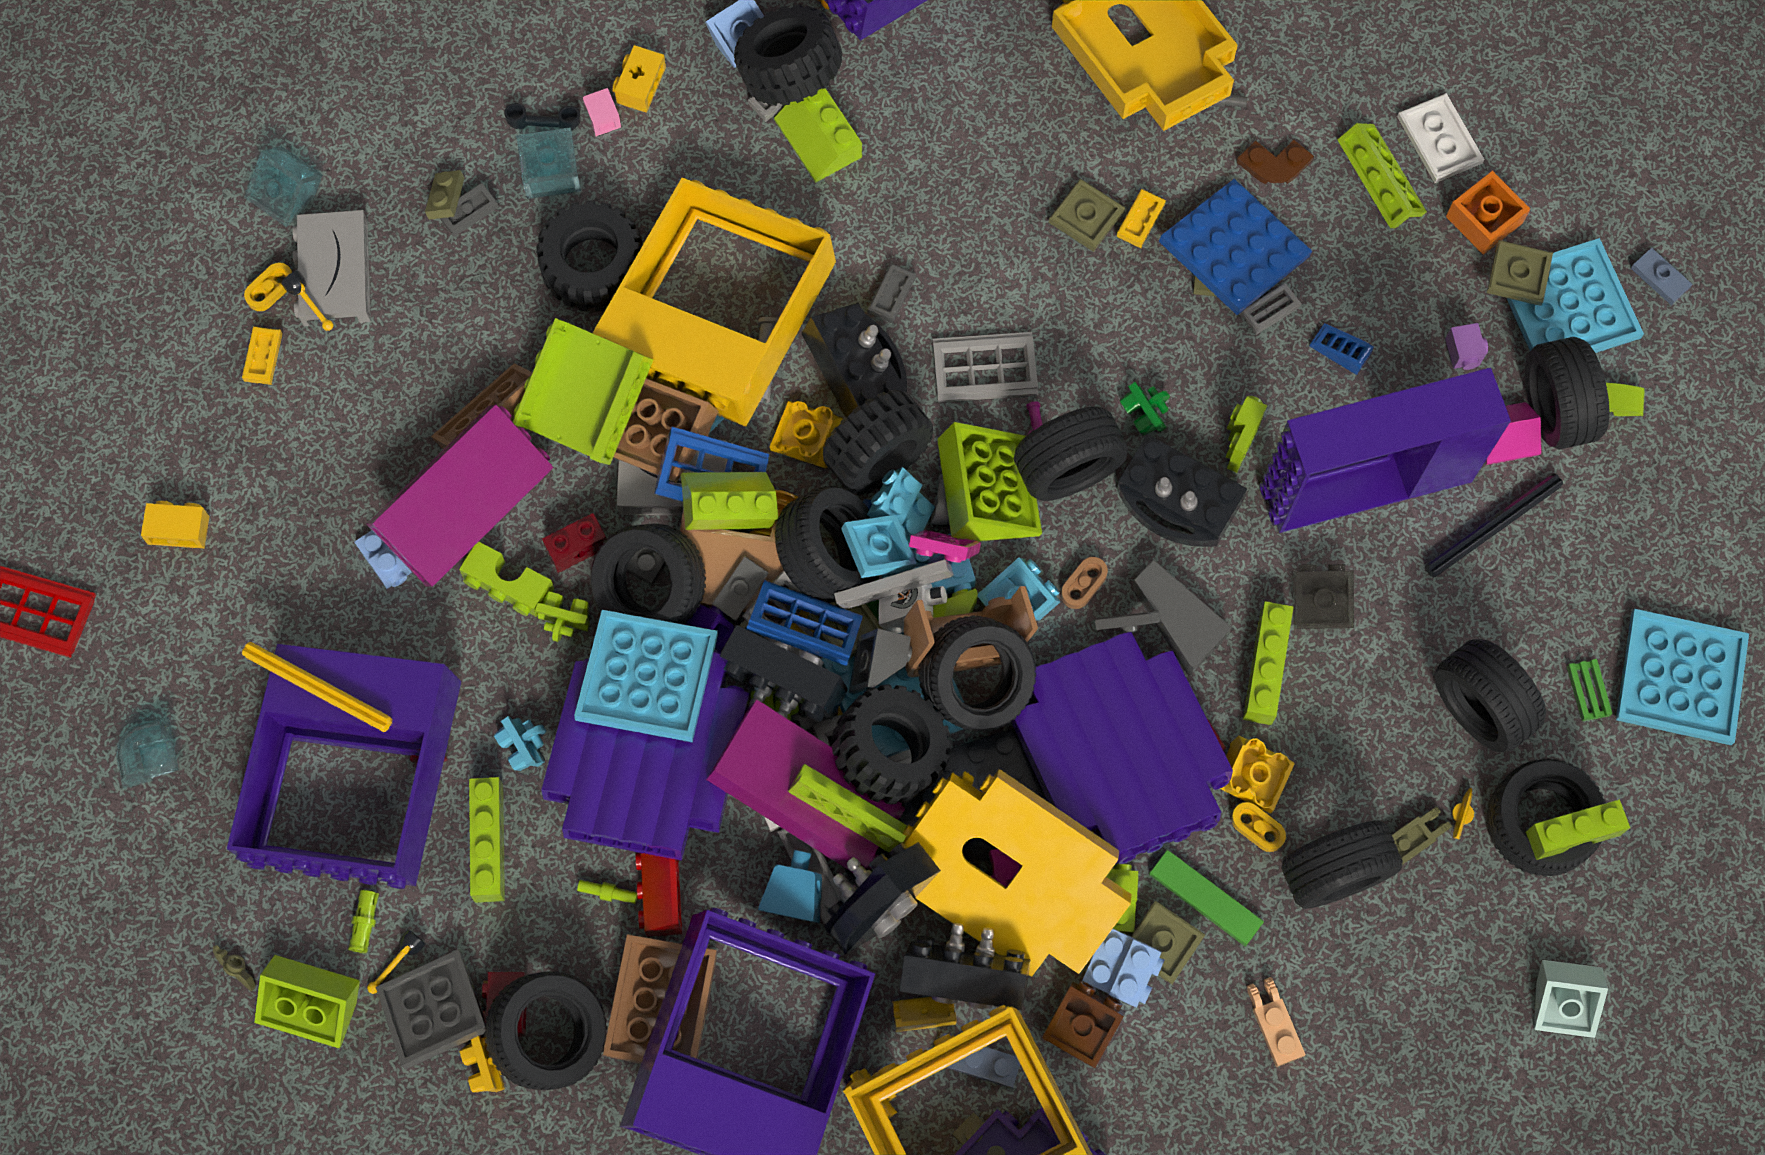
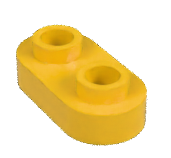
[244,263,292,311]
[1231,802,1286,852]

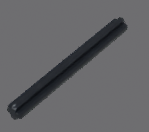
[1425,473,1563,578]

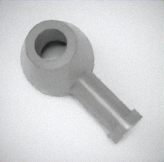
[930,474,950,525]

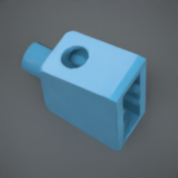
[758,850,822,923]

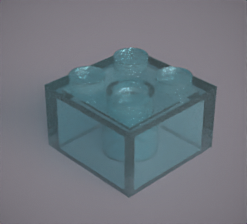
[516,128,581,199]

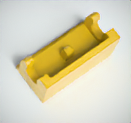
[892,997,957,1032]

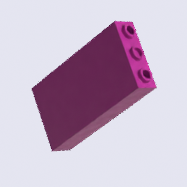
[366,405,554,587]
[706,699,905,873]

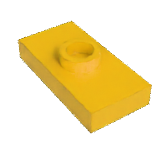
[1117,189,1166,248]
[242,327,282,385]

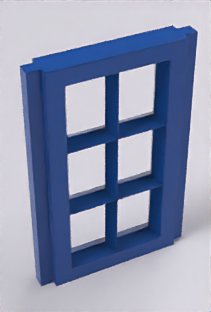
[654,427,769,502]
[746,580,863,666]

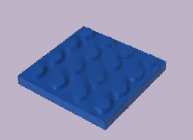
[1159,179,1312,315]

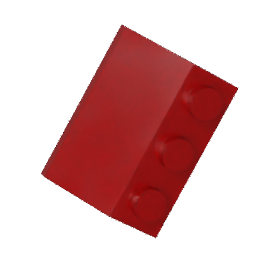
[635,852,682,937]

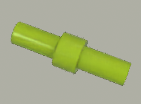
[577,880,638,904]

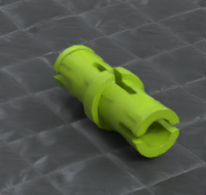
[348,890,379,953]

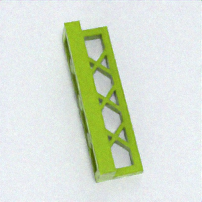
[1338,123,1427,228]
[788,764,907,852]

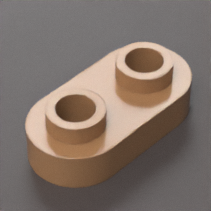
[1061,557,1108,609]

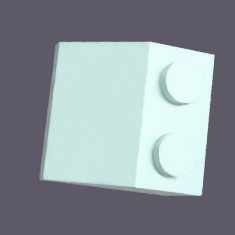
[1534,960,1608,1038]

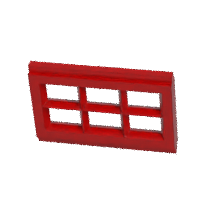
[0,566,96,658]

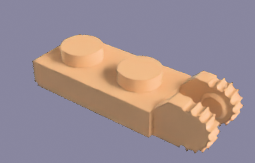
[1247,977,1306,1067]

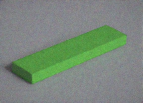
[1149,850,1264,947]

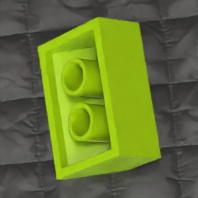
[774,88,862,183]
[681,472,778,530]
[254,955,360,1049]

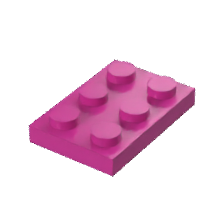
[909,530,981,563]

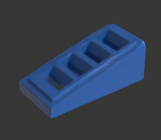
[1310,323,1374,375]

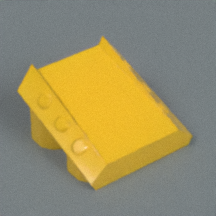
[770,401,844,468]
[1220,735,1295,814]

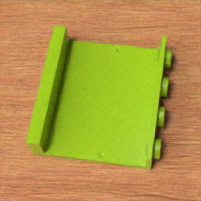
[512,318,654,465]

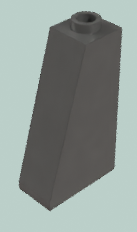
[1132,560,1232,676]

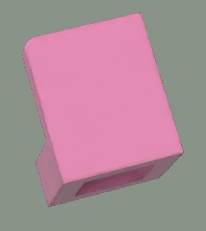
[583,88,621,136]

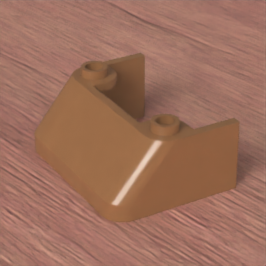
[903,586,1038,677]

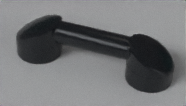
[504,103,581,132]

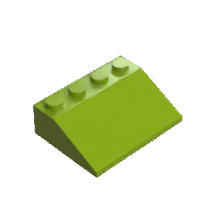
[937,422,1042,541]

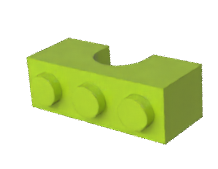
[459,542,554,617]
[1526,799,1630,860]

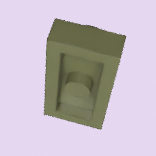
[425,170,465,220]

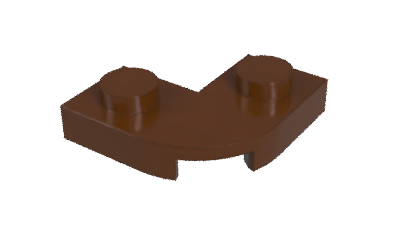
[1237,140,1314,184]

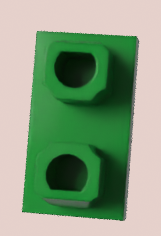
[1119,382,1170,436]

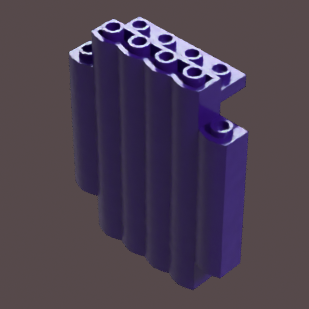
[1011,632,1233,864]
[541,649,749,861]

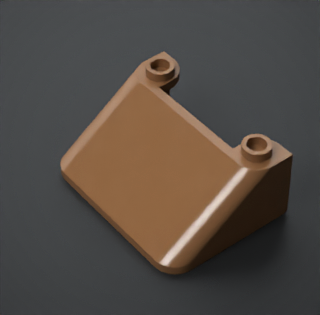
[680,510,789,616]

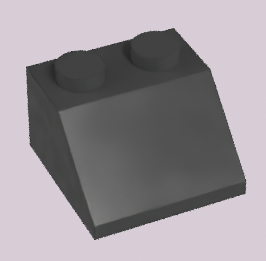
[849,629,912,694]

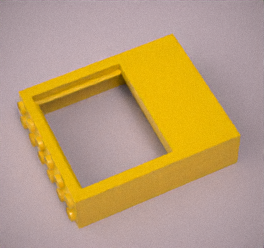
[593,178,836,427]
[845,1005,1092,1155]

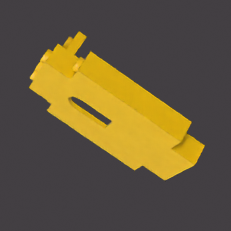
[1052,0,1238,131]
[903,769,1132,977]

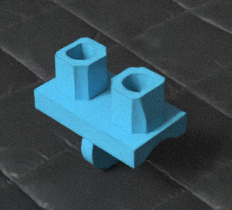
[494,716,546,771]

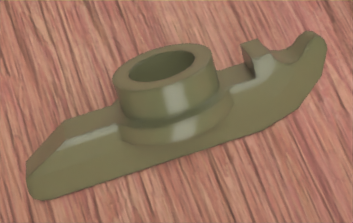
[213,945,256,991]

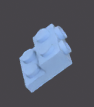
[355,530,412,589]
[1082,929,1165,1008]

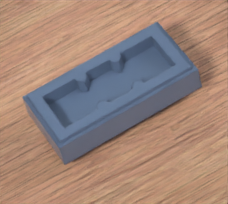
[1631,248,1693,306]

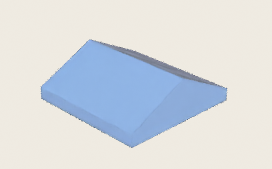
[705,0,764,68]

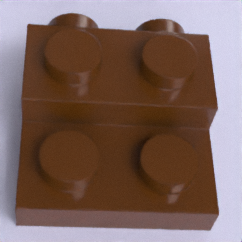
[1042,981,1126,1068]

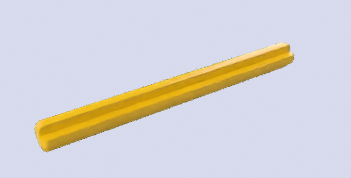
[242,642,393,732]

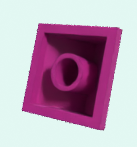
[1485,402,1541,465]

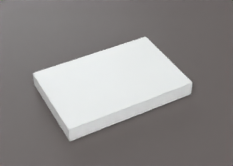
[1397,93,1484,183]

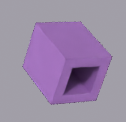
[1445,323,1488,370]

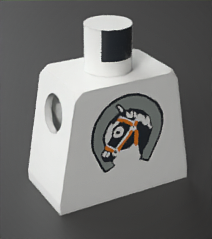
[879,575,947,634]

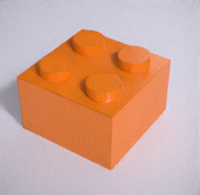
[1446,170,1530,255]

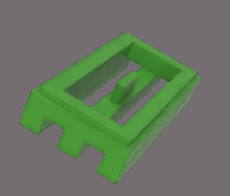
[1567,659,1613,721]

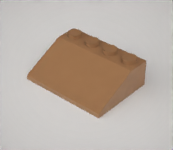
[613,379,718,482]
[603,935,717,1064]

